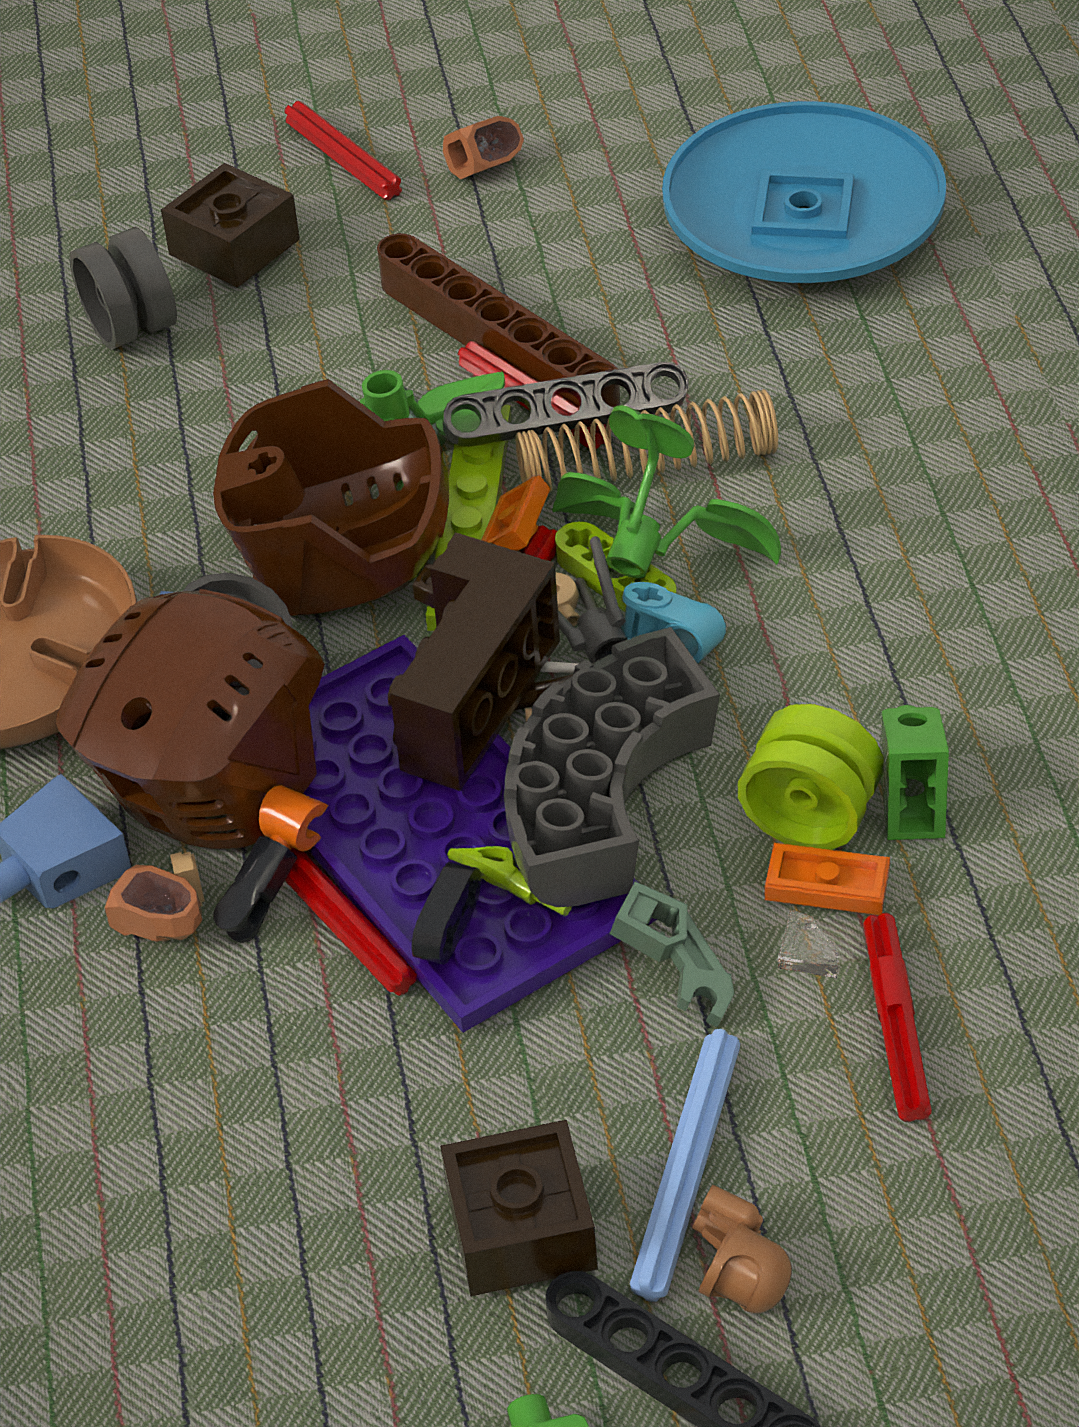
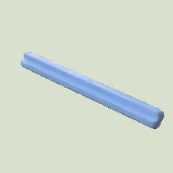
[630,1029,740,1302]

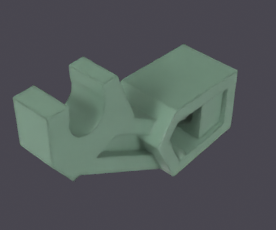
[610,881,734,1028]

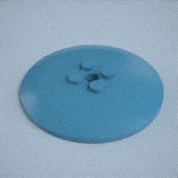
[662,101,946,283]

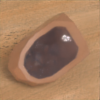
[443,116,524,179]
[105,865,203,942]

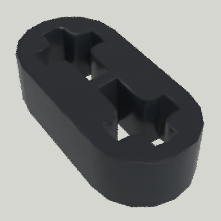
[412,861,481,965]

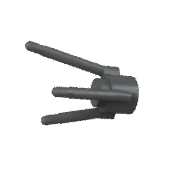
[558,536,628,663]

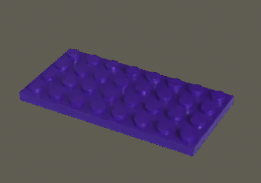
[303,635,657,1033]

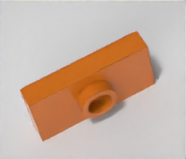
[481,475,551,551]
[765,843,890,915]

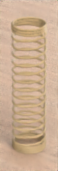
[515,389,778,493]

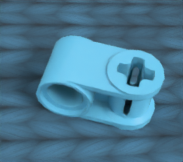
[622,582,726,663]

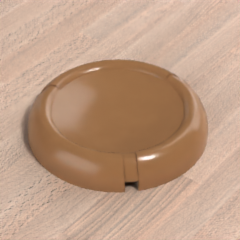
[0,535,138,749]

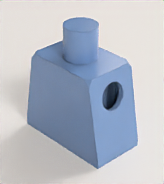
[0,774,131,908]

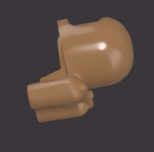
[692,1185,792,1314]

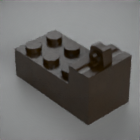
[388,533,560,791]

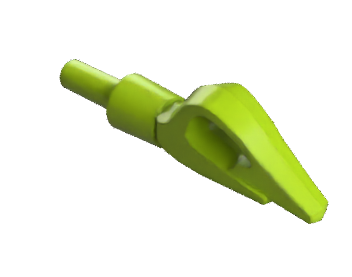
[447,846,572,916]

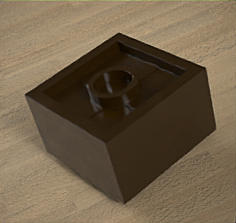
[161,163,300,288]
[440,1120,598,1297]

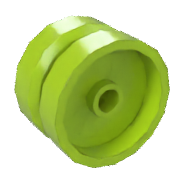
[738,704,884,850]

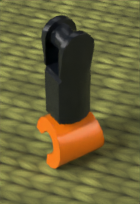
[213,785,329,943]

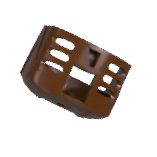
[213,379,449,616]
[56,589,325,849]

